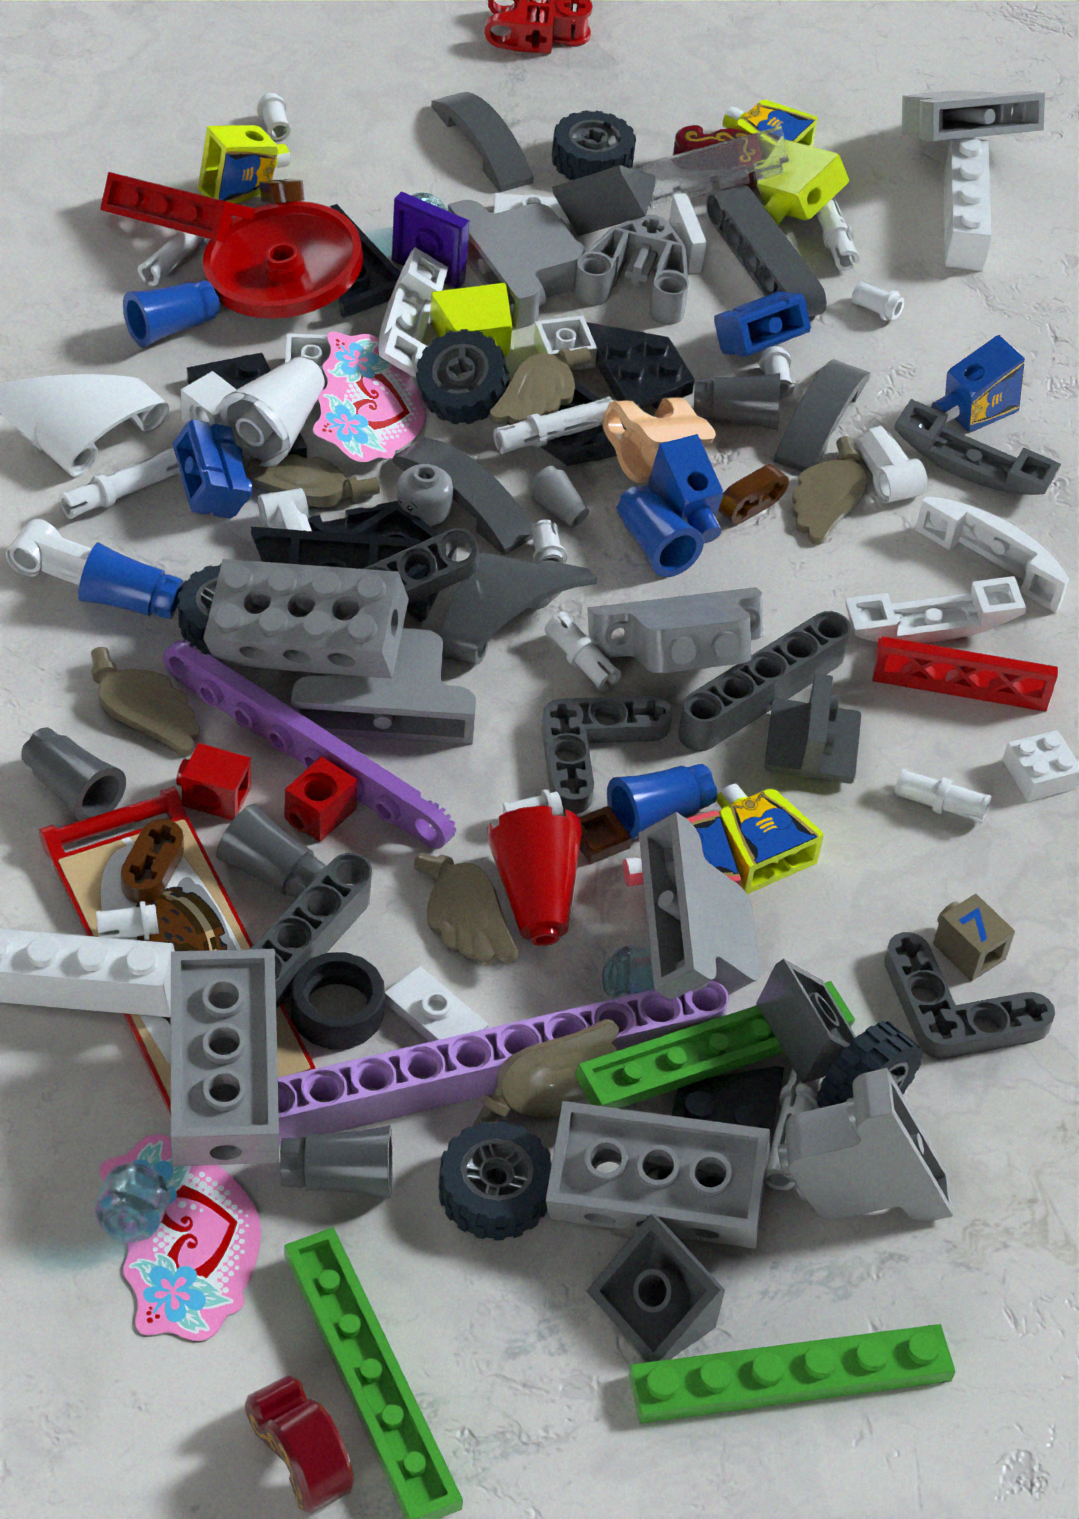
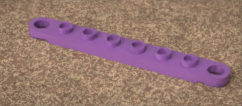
[163,639,456,849]

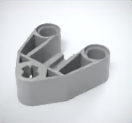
[574,215,689,325]

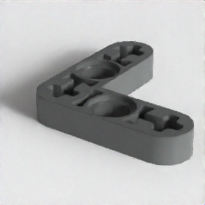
[541,696,673,814]
[884,932,1055,1059]

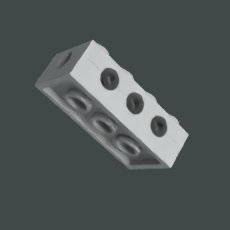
[203,559,409,679]
[171,949,279,1166]
[545,1101,770,1249]

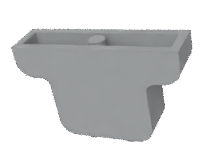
[902,91,1045,141]
[448,200,585,330]
[587,587,764,673]
[291,628,476,744]
[639,812,761,1000]
[778,1068,953,1221]

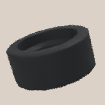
[291,952,385,1049]

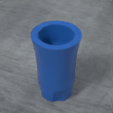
[123,280,220,348]
[616,485,704,577]
[78,542,183,619]
[607,764,717,840]

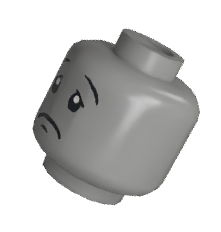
[397,464,453,527]

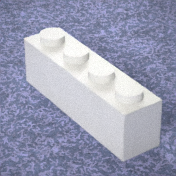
[943,137,992,271]
[0,929,175,1017]

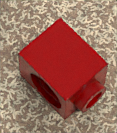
[176,743,251,821]
[284,756,358,842]

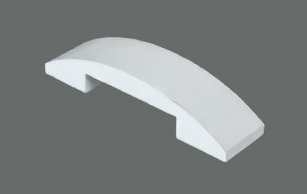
[378,247,448,378]
[915,496,1069,613]
[845,576,1026,643]

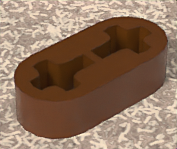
[259,179,305,203]
[718,464,789,525]
[121,819,184,904]

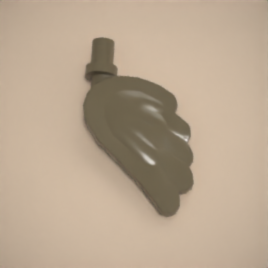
[489,347,591,425]
[792,436,867,545]
[243,454,380,508]
[91,647,200,756]
[414,852,519,966]
[472,1019,619,1127]

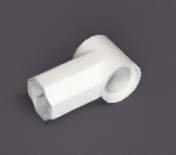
[856,426,928,504]
[258,488,312,531]
[5,519,91,585]

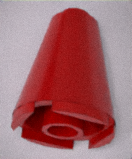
[487,806,582,946]

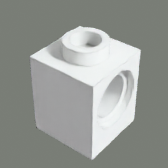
[181,371,236,426]

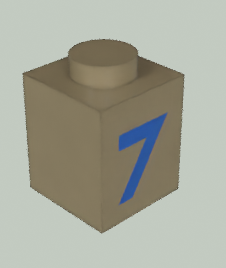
[933,894,1015,982]

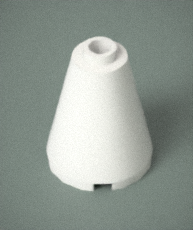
[216,357,325,467]

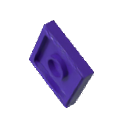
[391,191,470,289]

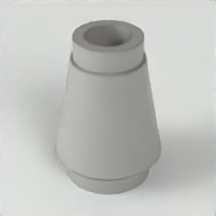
[529,466,589,528]

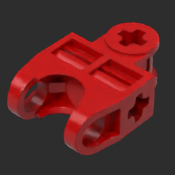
[484,0,593,54]

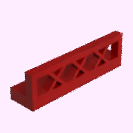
[100,172,255,243]
[872,636,1058,712]

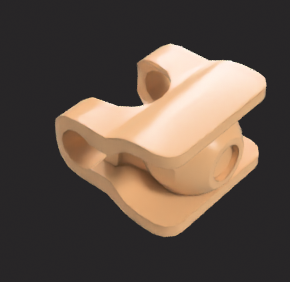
[603,397,716,483]

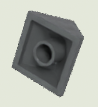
[552,165,656,236]
[756,958,856,1084]
[586,1214,725,1362]

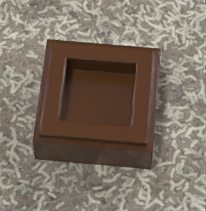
[579,806,632,864]

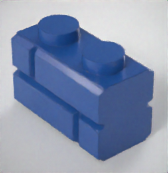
[714,291,811,357]
[172,419,252,519]

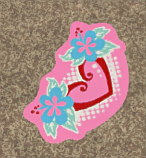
[313,331,426,462]
[100,1134,261,1342]

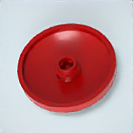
[203,201,363,319]

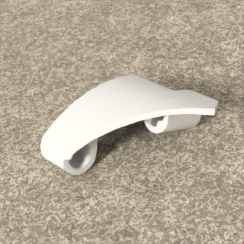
[0,374,169,477]

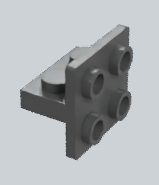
[764,673,861,784]

